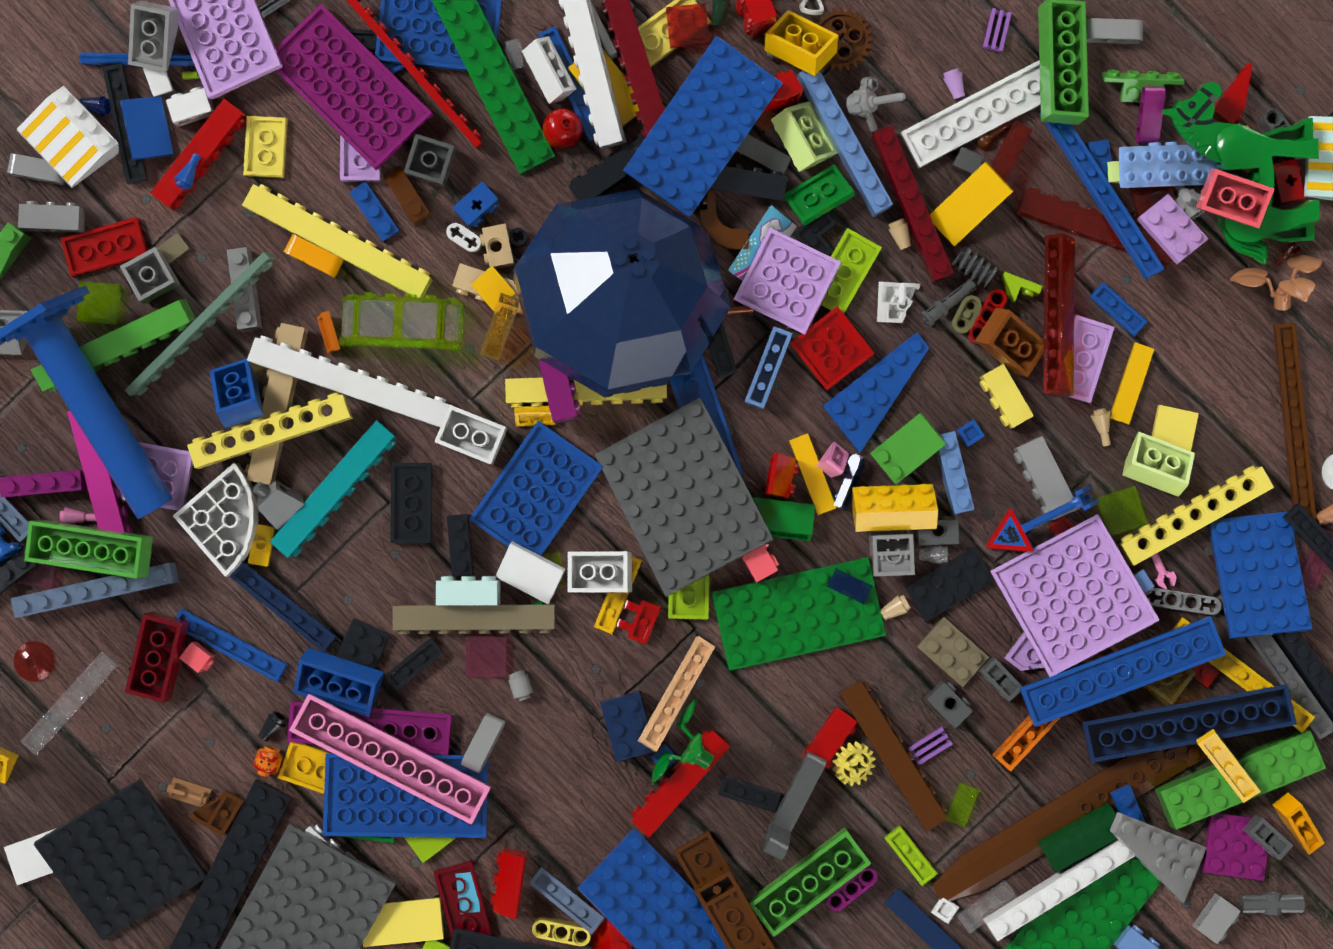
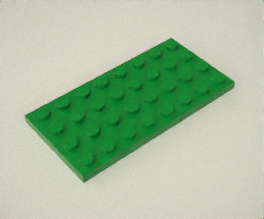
[711,557,886,671]
[1004,856,1161,949]

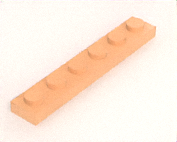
[638,636,715,751]

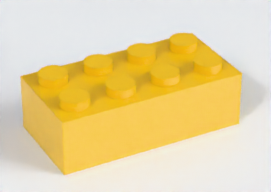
[852,484,938,532]

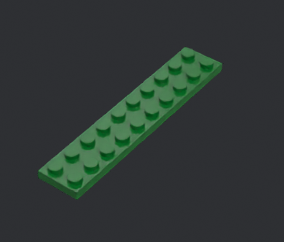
[432,0,555,175]

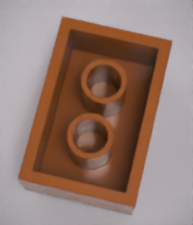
[975,308,1049,377]

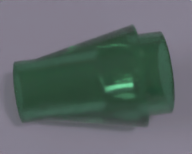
[711,0,731,27]

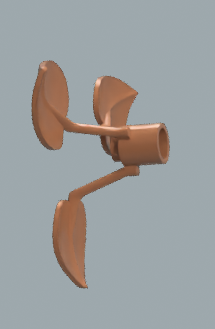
[1230,255,1322,311]

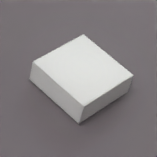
[931,898,959,924]

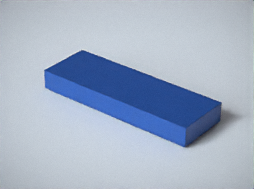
[1089,282,1148,337]

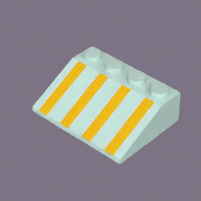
[1304,116,1333,200]

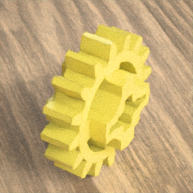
[832,741,876,786]

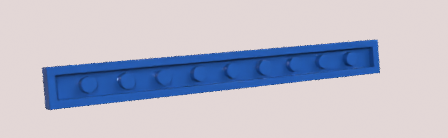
[1039,112,1165,280]

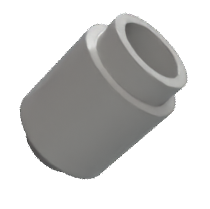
[508,670,533,701]

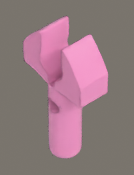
[1151,553,1176,589]

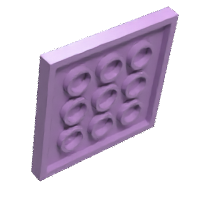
[734,228,842,335]

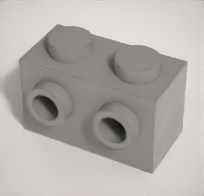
[1192,893,1241,944]

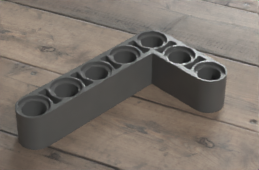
[763,751,827,861]

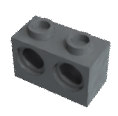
[978,657,1022,702]
[1242,814,1294,860]

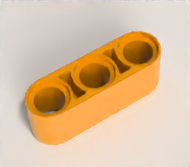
[283,234,344,278]

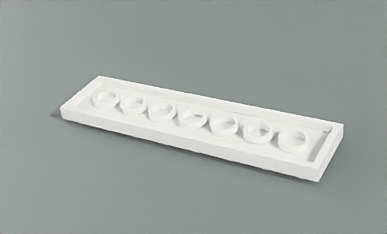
[900,60,1041,169]

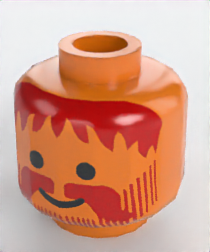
[253,745,283,777]

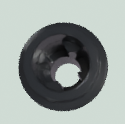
[258,711,287,742]

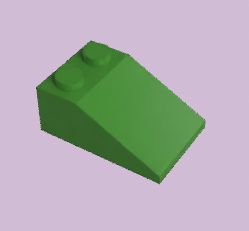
[870,412,947,484]

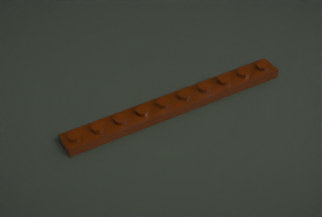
[1273,323,1317,522]

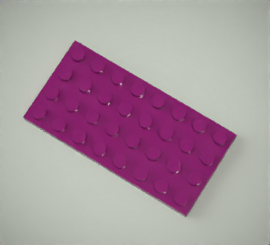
[275,4,433,170]

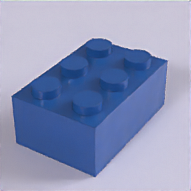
[210,358,264,428]

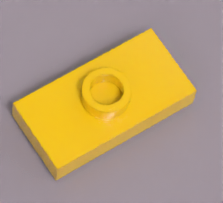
[514,406,556,427]
[248,524,276,567]

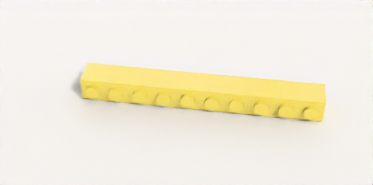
[242,184,433,301]

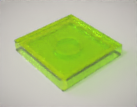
[76,281,121,325]
[1095,486,1148,536]

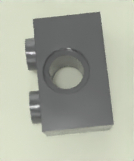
[916,516,959,545]
[925,681,973,728]

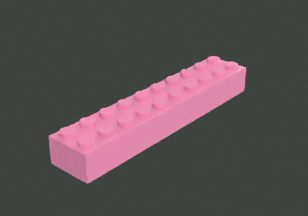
[289,694,491,825]

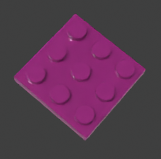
[1202,812,1272,881]

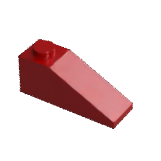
[1213,62,1252,124]

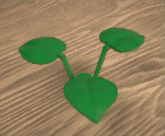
[652,698,714,785]

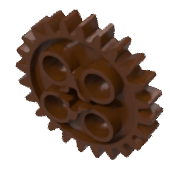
[815,7,873,74]

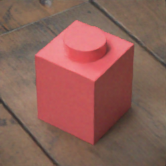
[179,641,215,673]

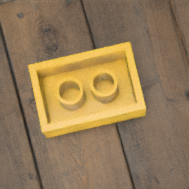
[765,10,839,76]

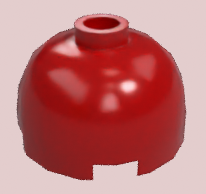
[542,108,583,150]

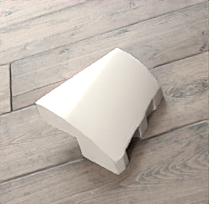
[877,282,920,323]

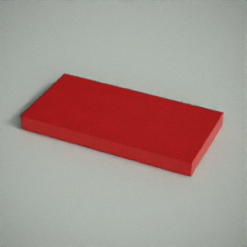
[60,217,148,278]

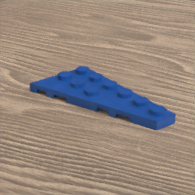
[822,333,929,453]

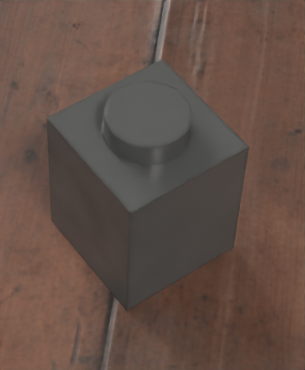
[951,147,984,177]

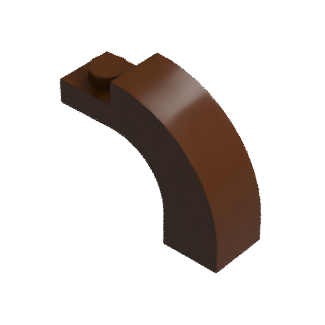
[699,190,749,252]

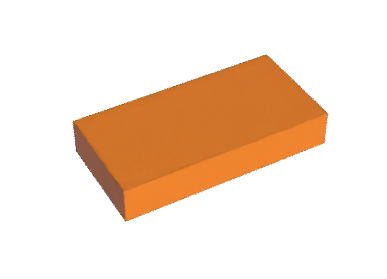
[317,311,340,355]

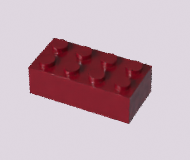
[125,611,190,703]

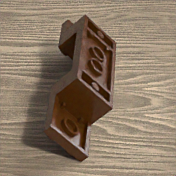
[673,830,777,949]

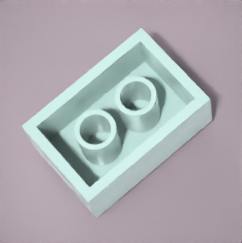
[436,576,501,605]

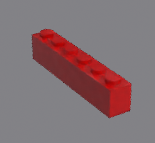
[150,99,247,211]
[631,729,730,837]

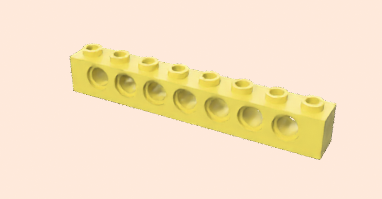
[187,392,353,469]
[1117,465,1274,566]

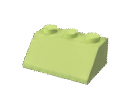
[771,101,838,172]
[1122,432,1195,497]

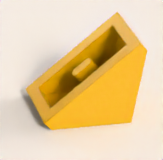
[0,747,19,784]

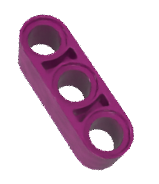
[1136,86,1166,144]
[826,865,877,911]

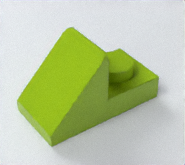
[1000,272,1042,303]

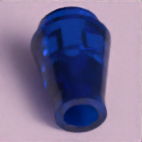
[79,96,111,116]

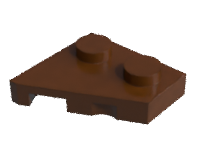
[189,790,244,836]

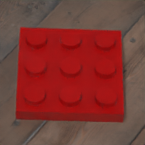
[790,306,875,390]

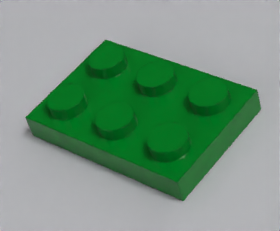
[784,164,855,226]

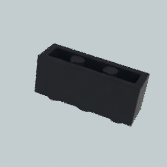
[447,514,474,576]

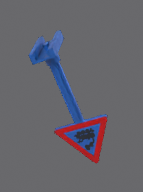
[986,484,1100,552]

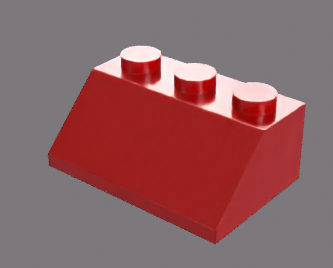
[490,848,527,919]
[590,902,632,949]

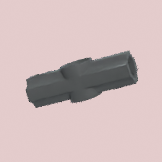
[1239,892,1305,915]

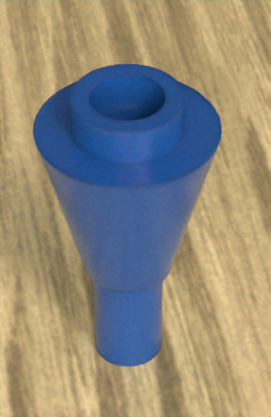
[174,153,201,190]

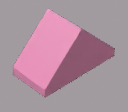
[816,441,849,478]

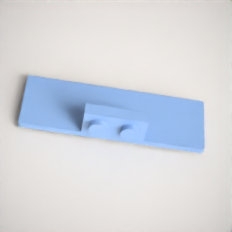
[1119,142,1222,188]

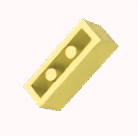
[979,364,1034,429]

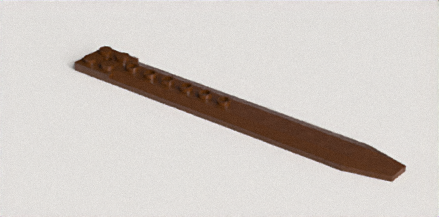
[932,743,1207,903]

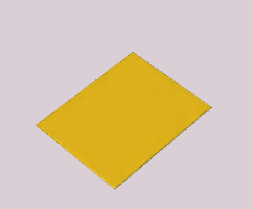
[470,266,515,312]

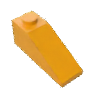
[1272,793,1325,855]

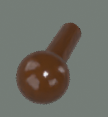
[976,122,1011,149]

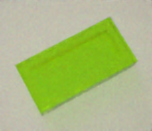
[946,782,979,827]

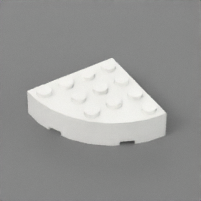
[173,463,259,577]

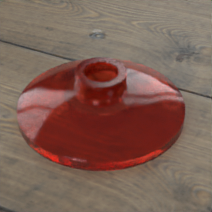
[14,641,55,681]

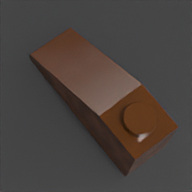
[383,166,432,227]

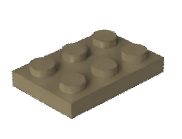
[917,617,989,687]

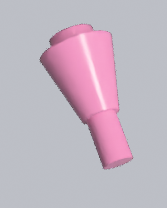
[60,507,96,524]

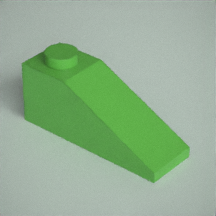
[0,222,32,280]

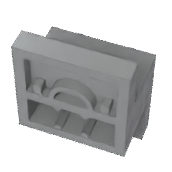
[869,530,915,576]

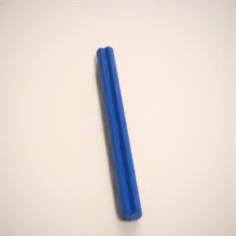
[79,53,195,66]

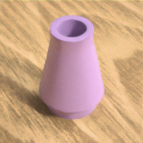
[943,68,965,99]

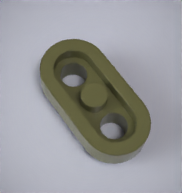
[951,295,982,334]

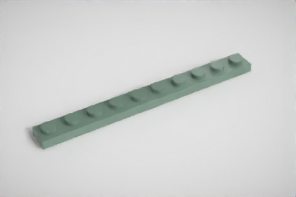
[125,252,275,396]

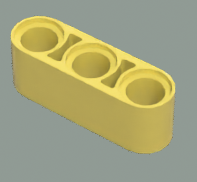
[532,916,591,946]

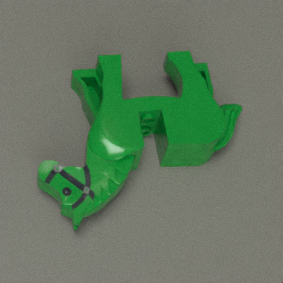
[1161,82,1320,265]

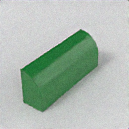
[753,497,815,541]

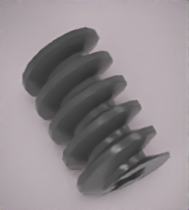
[951,247,997,287]

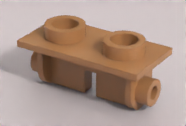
[167,777,212,807]

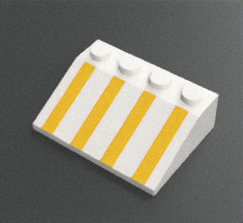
[17,86,119,188]

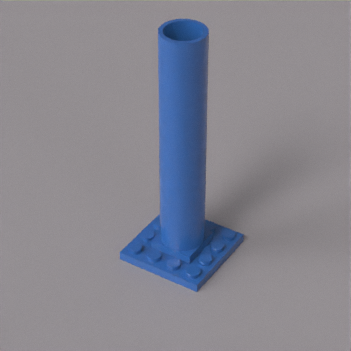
[0,285,173,519]

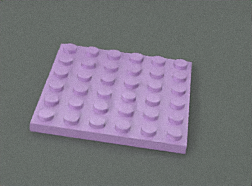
[990,514,1159,677]

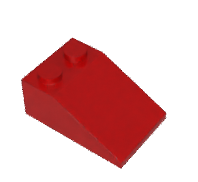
[764,453,799,499]

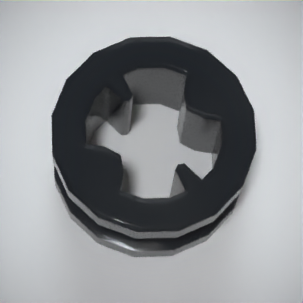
[509,228,528,247]

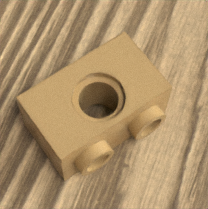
[480,224,515,269]

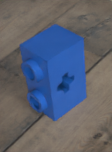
[452,181,500,228]

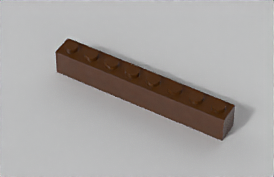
[839,680,948,832]

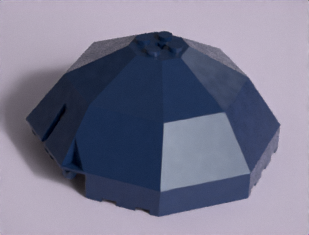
[513,189,731,398]

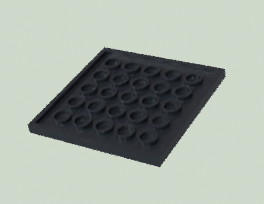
[33,778,207,941]

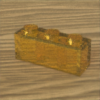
[480,293,519,361]

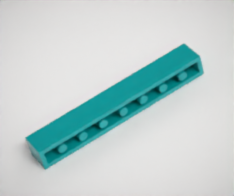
[270,420,397,558]

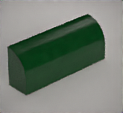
[1036,802,1117,873]

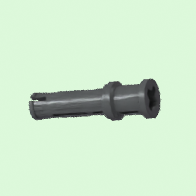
[920,279,977,327]

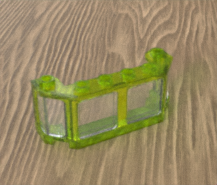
[339,292,464,352]

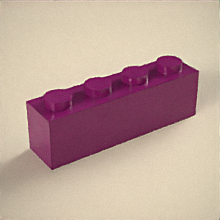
[0,470,88,498]

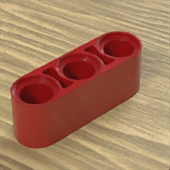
[967,289,1007,344]

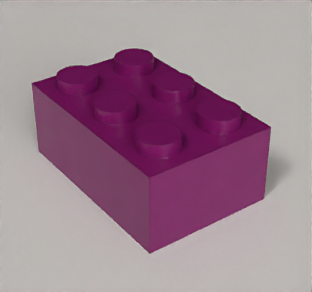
[539,360,581,424]

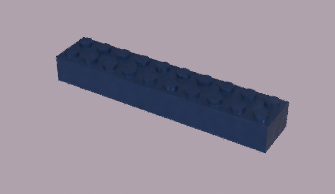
[1081,684,1297,763]

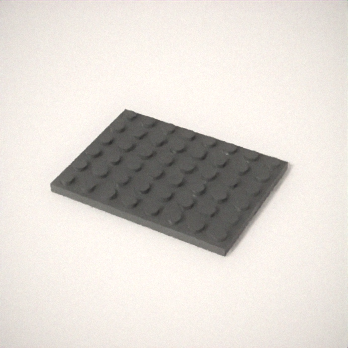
[595,398,774,597]
[220,822,397,949]

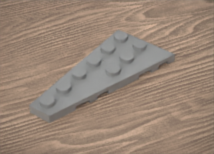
[1110,812,1207,903]

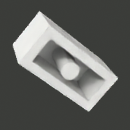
[166,87,214,127]

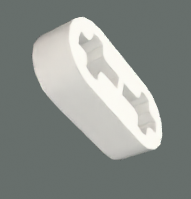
[446,223,482,253]

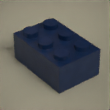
[600,690,653,762]

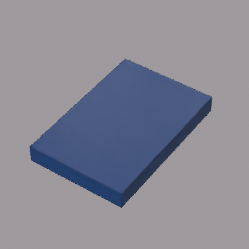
[120,96,174,160]

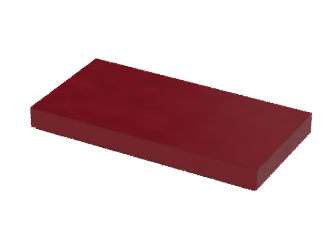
[433,860,494,937]

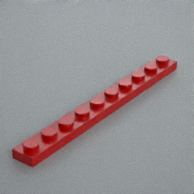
[346,0,483,149]

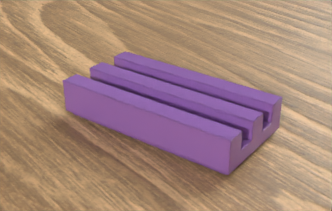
[982,8,1012,53]
[907,727,953,765]

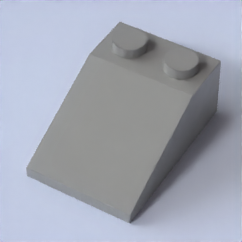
[128,1,179,72]

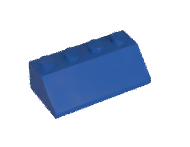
[293,648,384,717]

